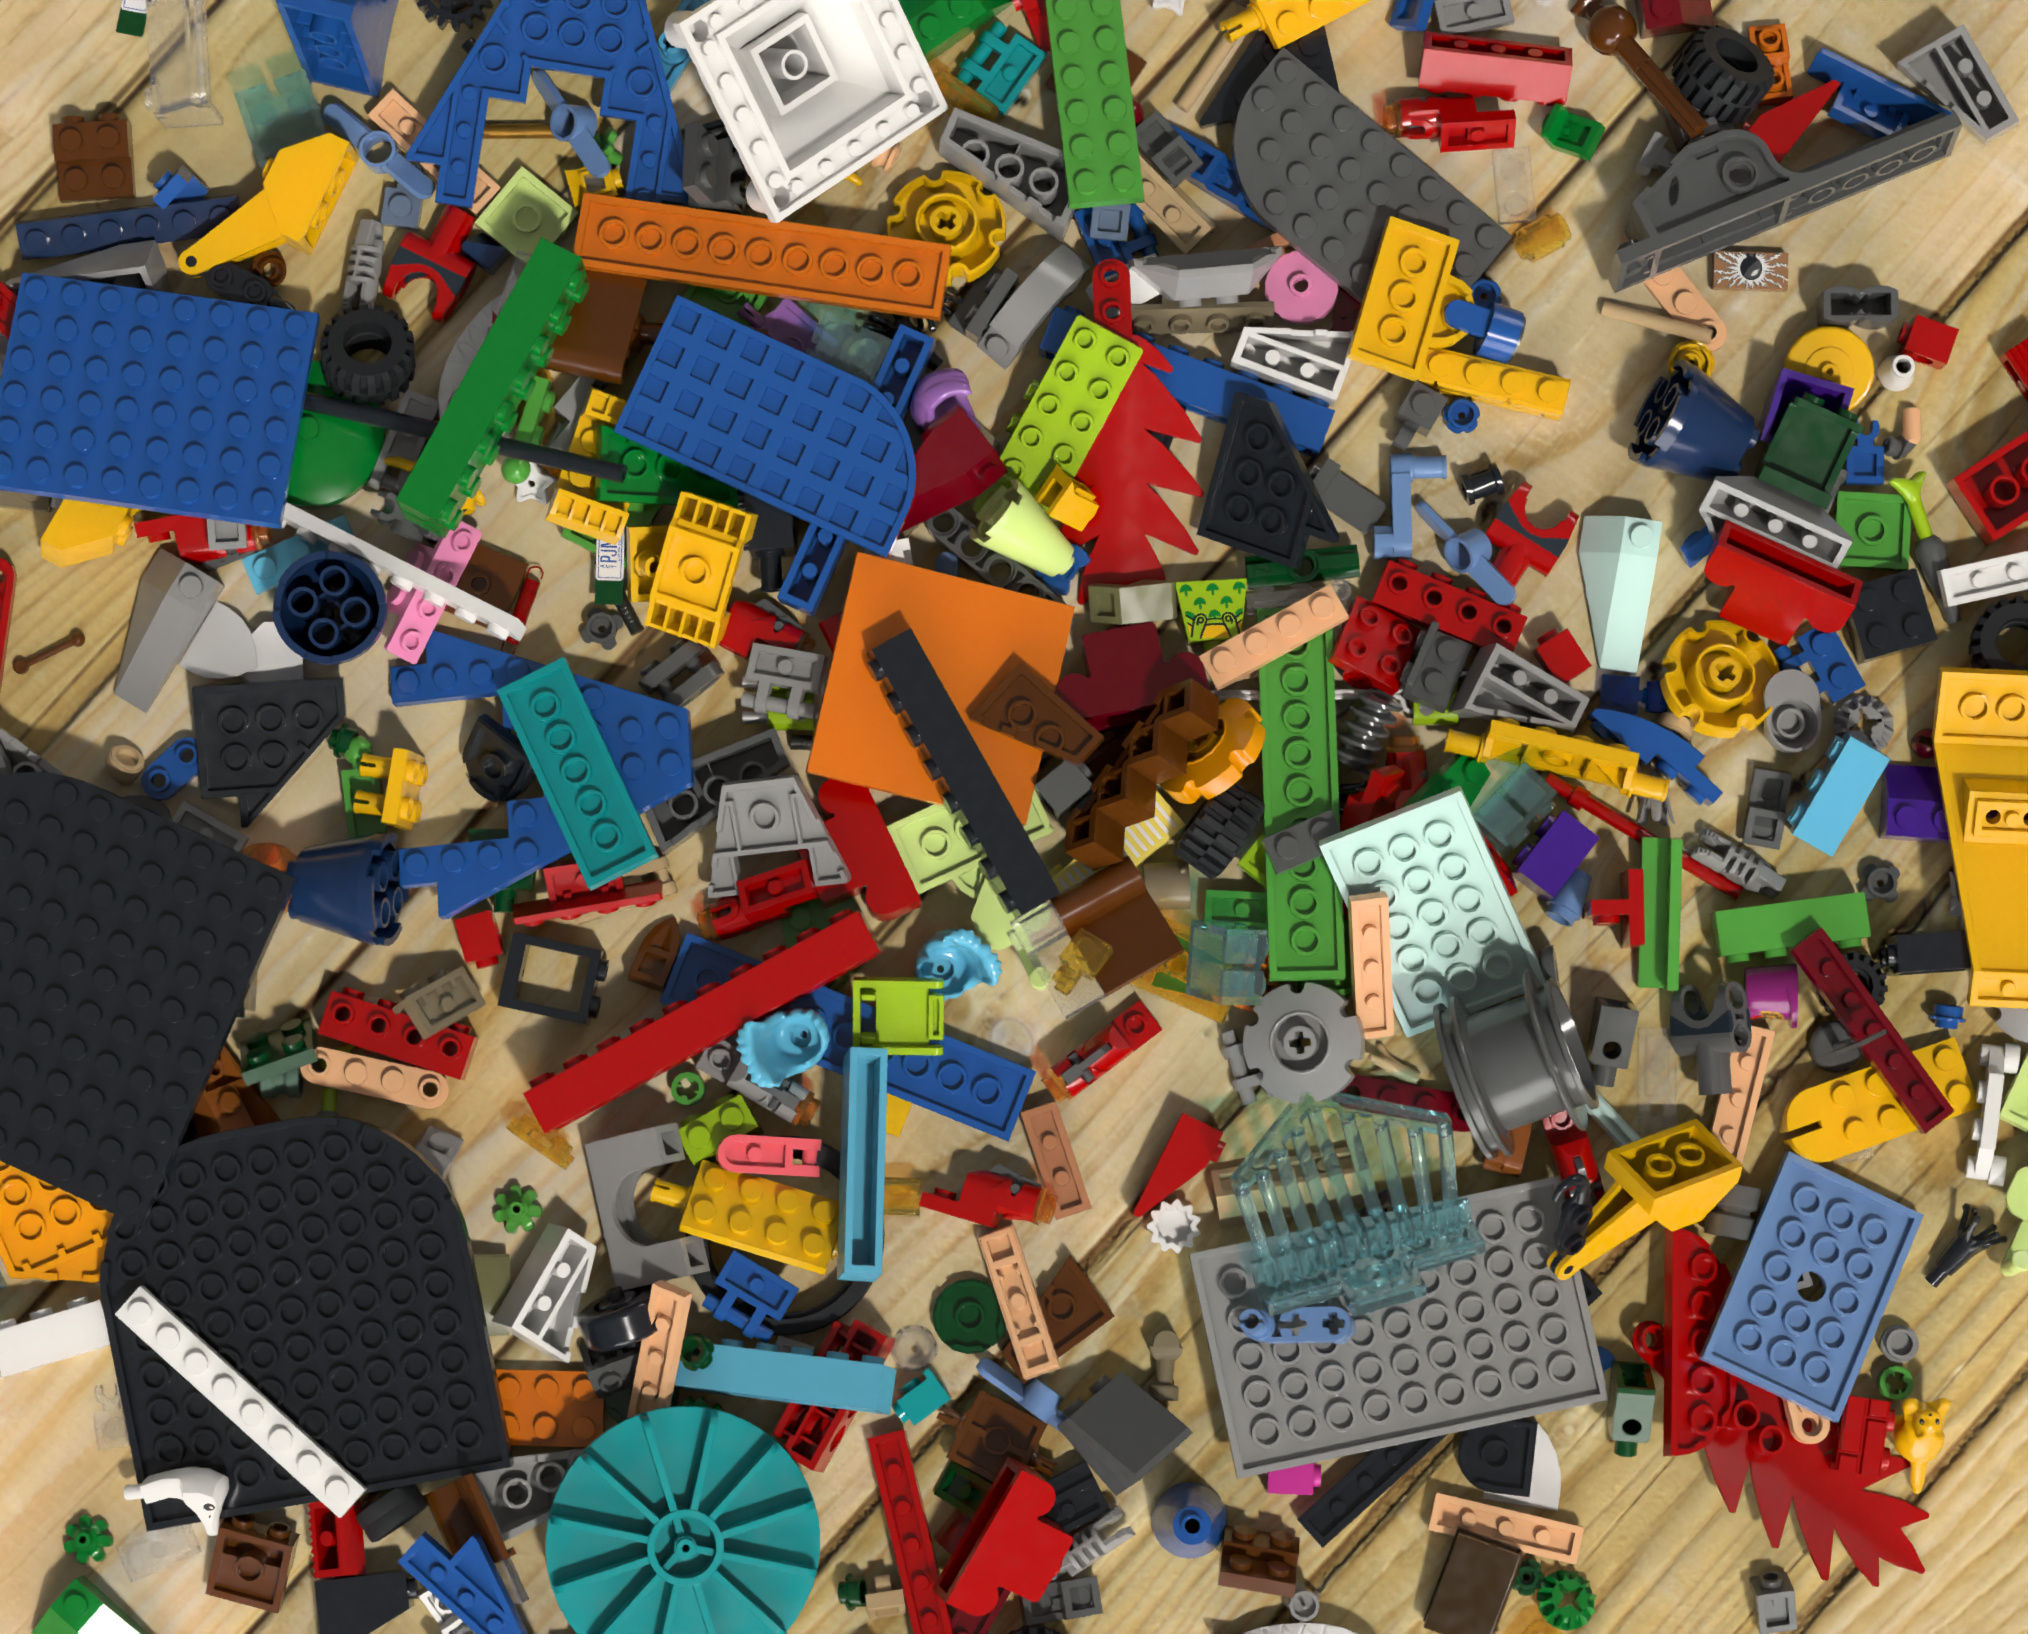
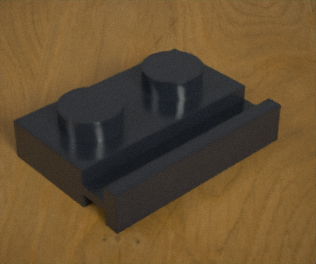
[1043,1461,1110,1533]

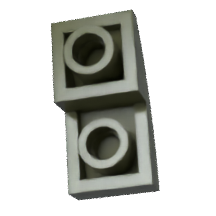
[473,1254,511,1336]

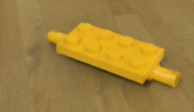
[1220,0,1371,49]
[1443,718,1670,803]
[650,1160,839,1275]

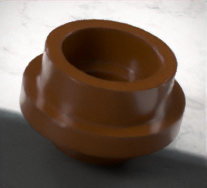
[250,251,287,287]

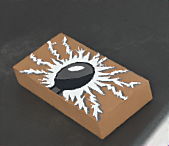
[1712,251,1788,292]

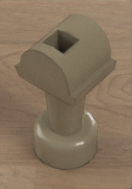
[1148,1330,1183,1401]

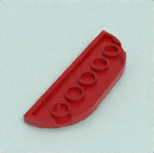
[1663,1228,1737,1456]

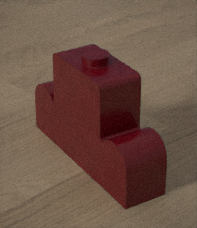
[1056,622,1210,731]

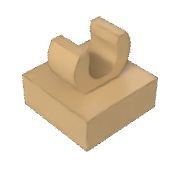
[865,1575,908,1620]

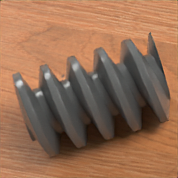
[1337,691,1403,775]

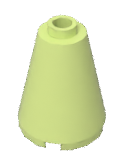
[969,479,1075,577]

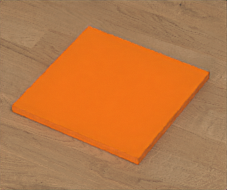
[805,552,1075,826]

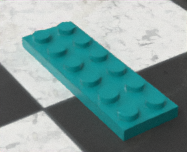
[497,657,659,891]

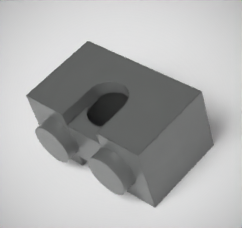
[1034,761,1094,820]

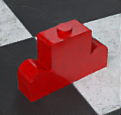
[1704,520,1863,645]
[796,779,922,922]
[932,1457,1073,1616]

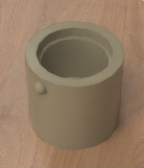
[1143,861,1191,910]

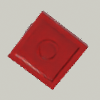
[1583,869,1645,949]

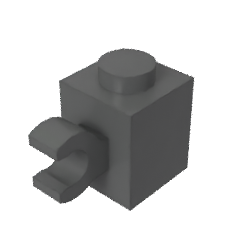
[1392,381,1448,452]

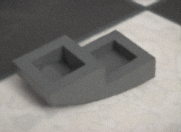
[1136,110,1204,188]
[1742,766,1793,850]
[1018,1575,1103,1626]

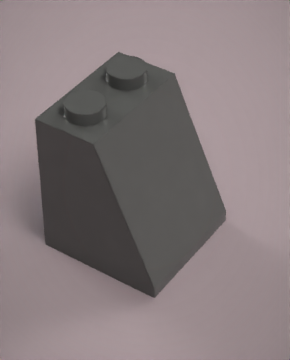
[1057,1372,1193,1496]

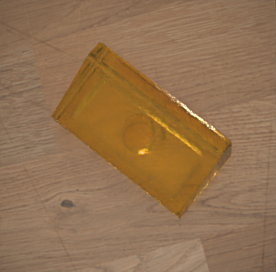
[934,68,1000,124]

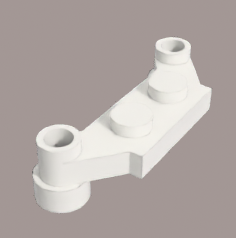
[1965,1043,2021,1187]

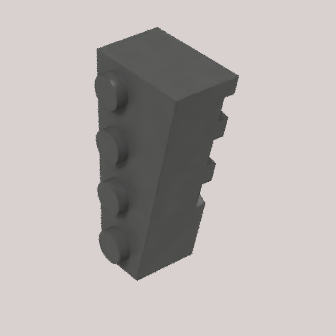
[646,727,790,856]

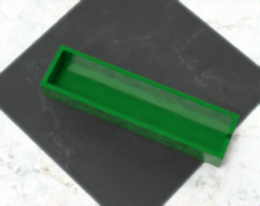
[396,237,590,539]

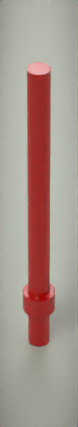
[1542,772,1743,900]

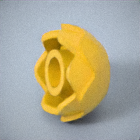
[1667,340,1715,377]

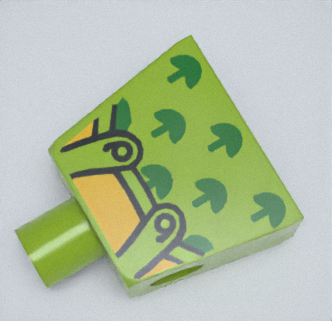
[1175,578,1247,653]

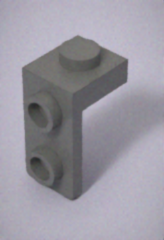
[1309,458,1387,535]

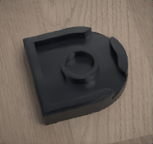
[462,713,535,802]
[1457,1419,1538,1497]

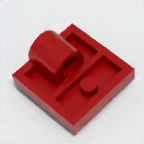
[1328,595,1421,696]

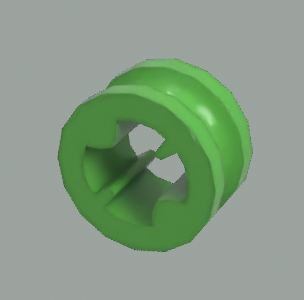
[671,1072,706,1106]
[1877,1365,1914,1400]

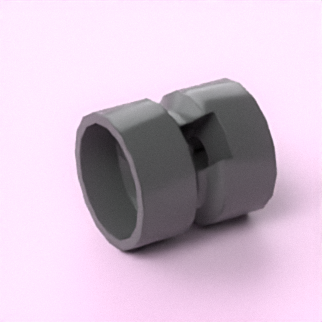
[1704,1184,1761,1241]

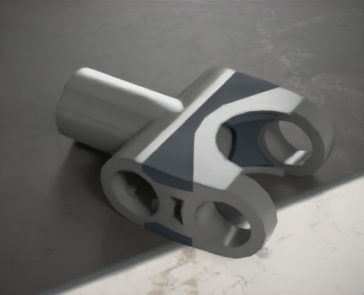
[1670,981,1752,1095]

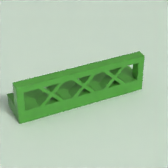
[1637,837,1683,991]

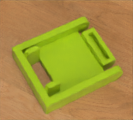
[853,977,944,1056]

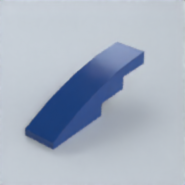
[1169,123,1275,234]

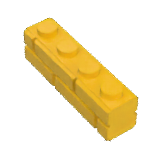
[1417,348,1571,422]

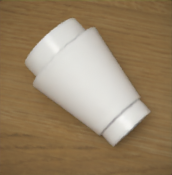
[1878,355,1915,391]

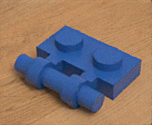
[1074,203,1160,278]
[1774,628,1866,710]
[701,1250,800,1343]

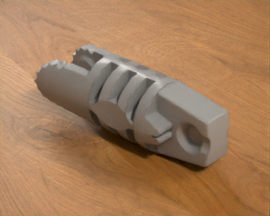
[341,219,385,313]
[1690,828,1786,899]
[1051,1506,1136,1581]

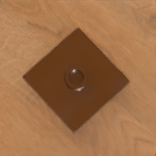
[444,544,529,628]

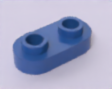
[141,737,199,801]

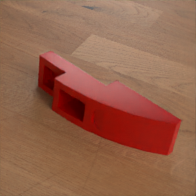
[1340,764,1405,915]

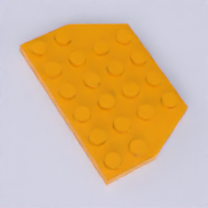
[0,1161,114,1283]

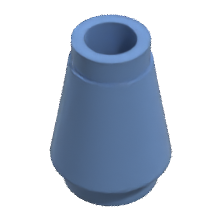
[1546,869,1592,927]

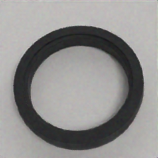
[685,1135,885,1336]

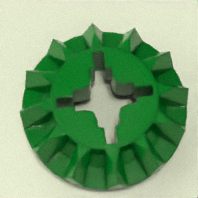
[1537,1569,1597,1631]

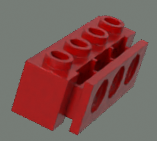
[772,1319,897,1473]

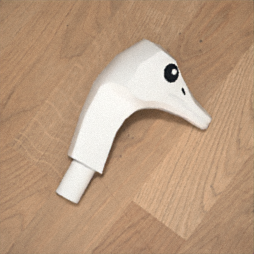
[123,1467,229,1536]

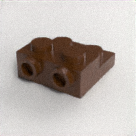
[52,113,136,203]
[205,1514,300,1613]
[1218,1524,1300,1598]

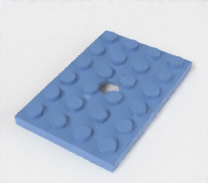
[1698,1151,1924,1423]

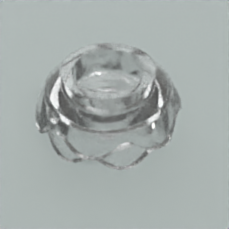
[890,1325,938,1372]

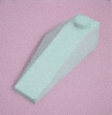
[1578,516,1662,674]

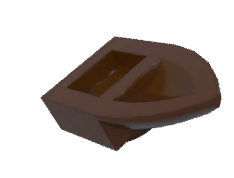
[628,917,680,993]

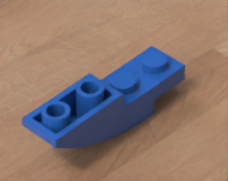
[1587,708,1723,807]

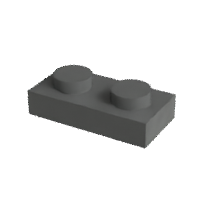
[1261,809,1341,876]

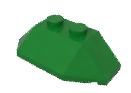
[898,0,1013,63]

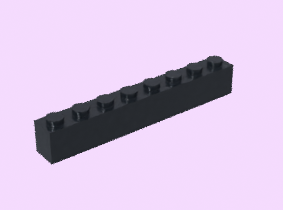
[866,628,1060,918]

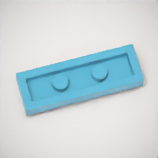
[241,515,354,595]

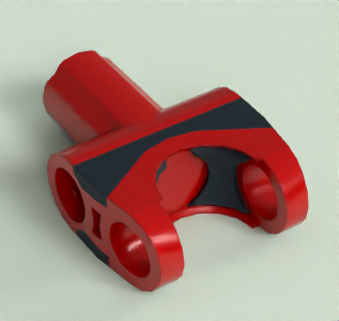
[383,205,477,323]
[1485,481,1580,587]

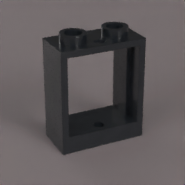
[1878,930,1971,976]
[497,932,609,1025]

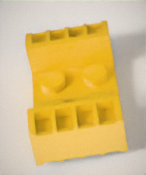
[545,386,630,545]
[644,491,758,649]

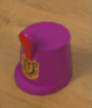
[1744,963,1798,1029]

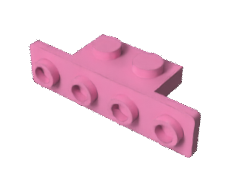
[384,521,482,664]

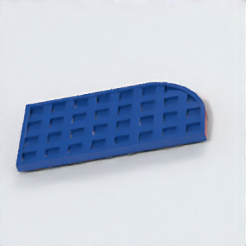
[613,295,917,559]

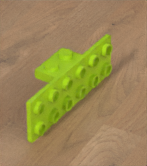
[973,315,1143,519]

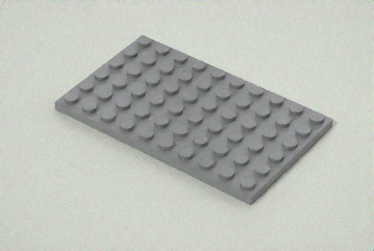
[1189,1176,1609,1479]

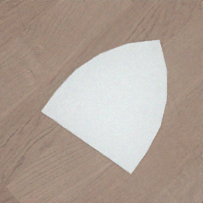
[179,601,258,679]
[1483,1418,1561,1511]

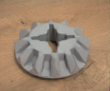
[1834,696,1894,751]

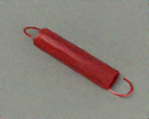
[501,566,544,655]

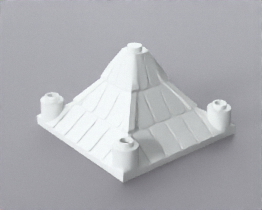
[664,0,949,223]

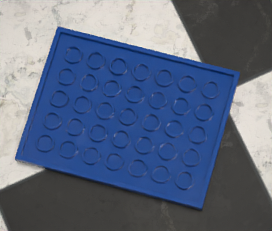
[0,272,320,529]

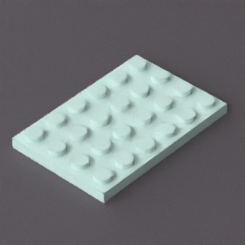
[1319,785,1545,1038]

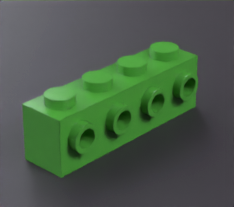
[1710,892,1871,964]

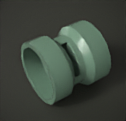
[260,1067,303,1098]

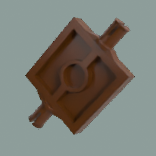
[936,1389,1058,1482]

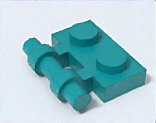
[953,21,1047,117]

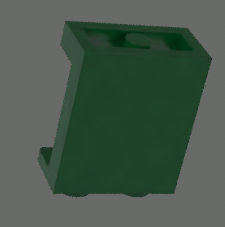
[1753,391,1865,510]

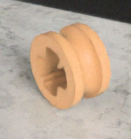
[871,142,903,174]

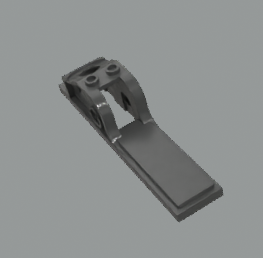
[1608,112,1962,293]

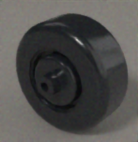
[577,1284,658,1352]

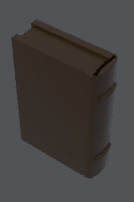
[1423,1527,1525,1634]

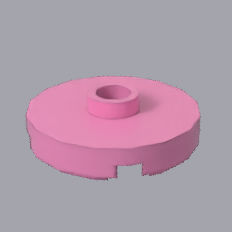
[1265,251,1339,325]

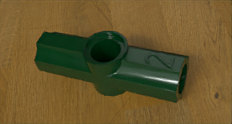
[1245,544,1360,590]

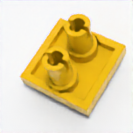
[626,525,669,602]
[353,748,428,831]

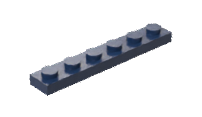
[15,193,241,261]

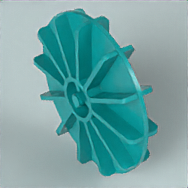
[545,1406,820,1634]

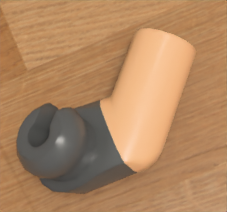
[1882,407,1921,460]

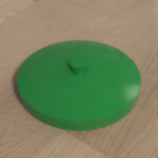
[286,361,385,509]

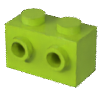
[679,1094,764,1170]

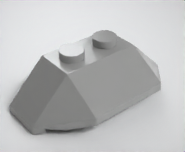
[1128,246,1282,308]
[1699,476,1853,569]

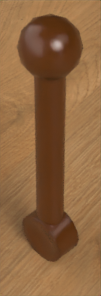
[13,632,85,674]

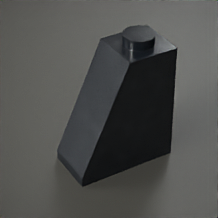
[314,1569,419,1634]

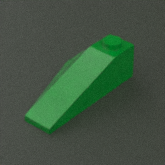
[31,1575,148,1634]

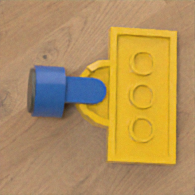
[1346,216,1526,382]

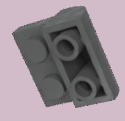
[682,122,747,215]

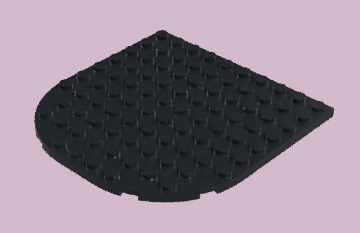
[0,772,299,1226]
[100,1115,514,1532]

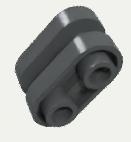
[638,638,725,707]

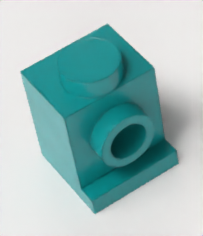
[891,1367,952,1426]

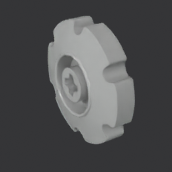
[1243,982,1365,1103]

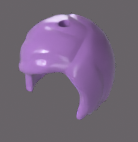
[910,368,980,432]

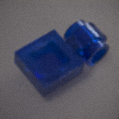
[1599,674,1668,716]

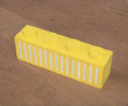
[1049,791,1186,893]

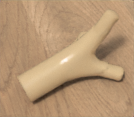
[1368,1044,1421,1085]

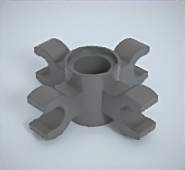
[370,490,440,545]

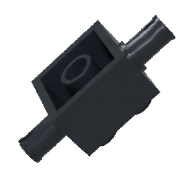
[737,490,797,593]

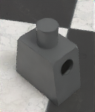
[1586,996,1639,1087]

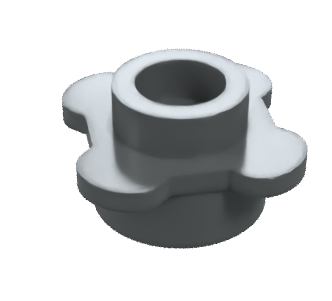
[581,608,623,650]
[1861,864,1900,903]

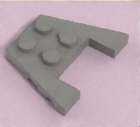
[707,774,851,898]

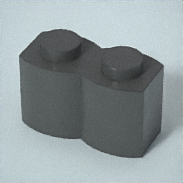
[1816,285,1899,330]

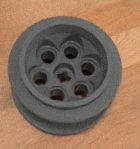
[1433,968,1599,1160]

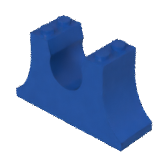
[276,0,399,98]

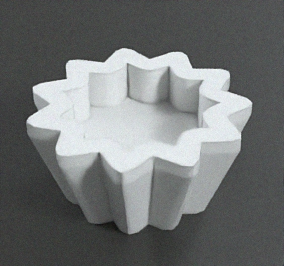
[1147,1199,1201,1254]

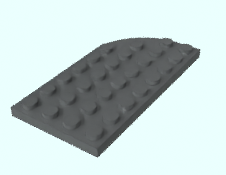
[1231,47,1512,304]

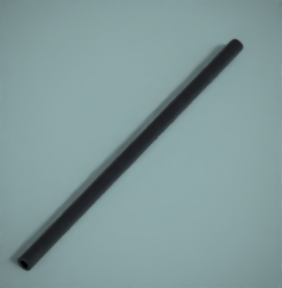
[303,391,627,483]

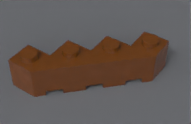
[1065,678,1219,871]

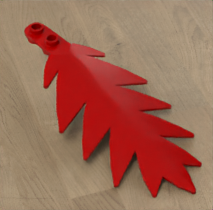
[1060,259,1204,626]
[1631,1321,1929,1587]

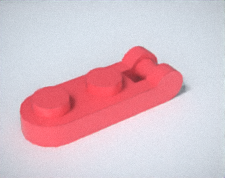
[715,1134,822,1177]

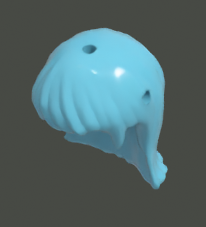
[913,928,1002,1001]
[735,1008,830,1088]

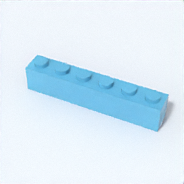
[837,1047,888,1282]
[674,1334,897,1415]

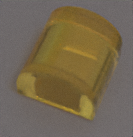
[884,1177,921,1217]

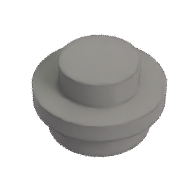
[1880,1325,1919,1363]

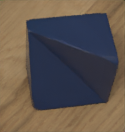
[461,233,511,276]

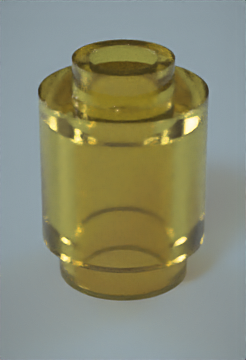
[1513,213,1571,263]

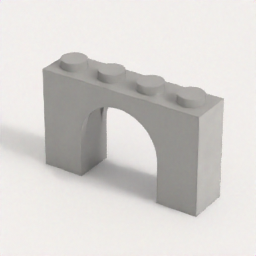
[584,1123,710,1290]

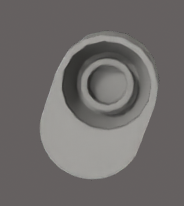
[1763,669,1822,753]

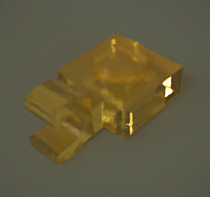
[1052,928,1113,996]

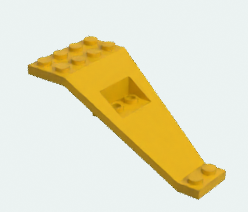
[1931,667,2028,1009]

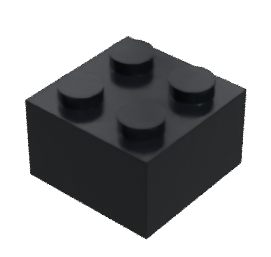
[1846,568,1938,665]

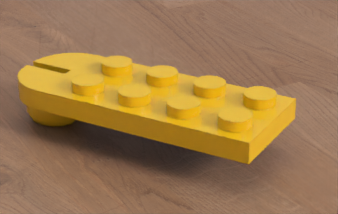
[1779,1036,1981,1163]

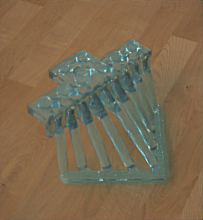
[1230,1092,1486,1317]

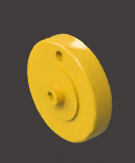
[1783,325,1874,411]

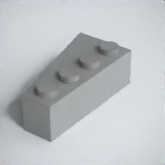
[939,107,1076,242]

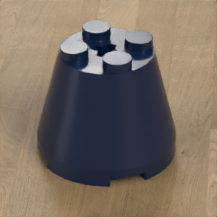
[1628,359,1760,482]
[272,550,387,665]
[286,832,409,946]

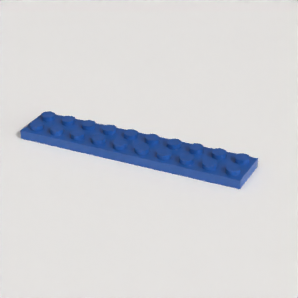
[659,932,1036,1141]

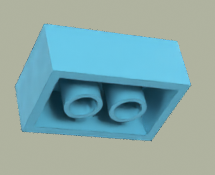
[1786,731,1890,857]

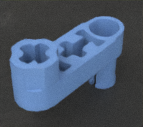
[1372,453,1447,559]
[1239,1306,1356,1344]

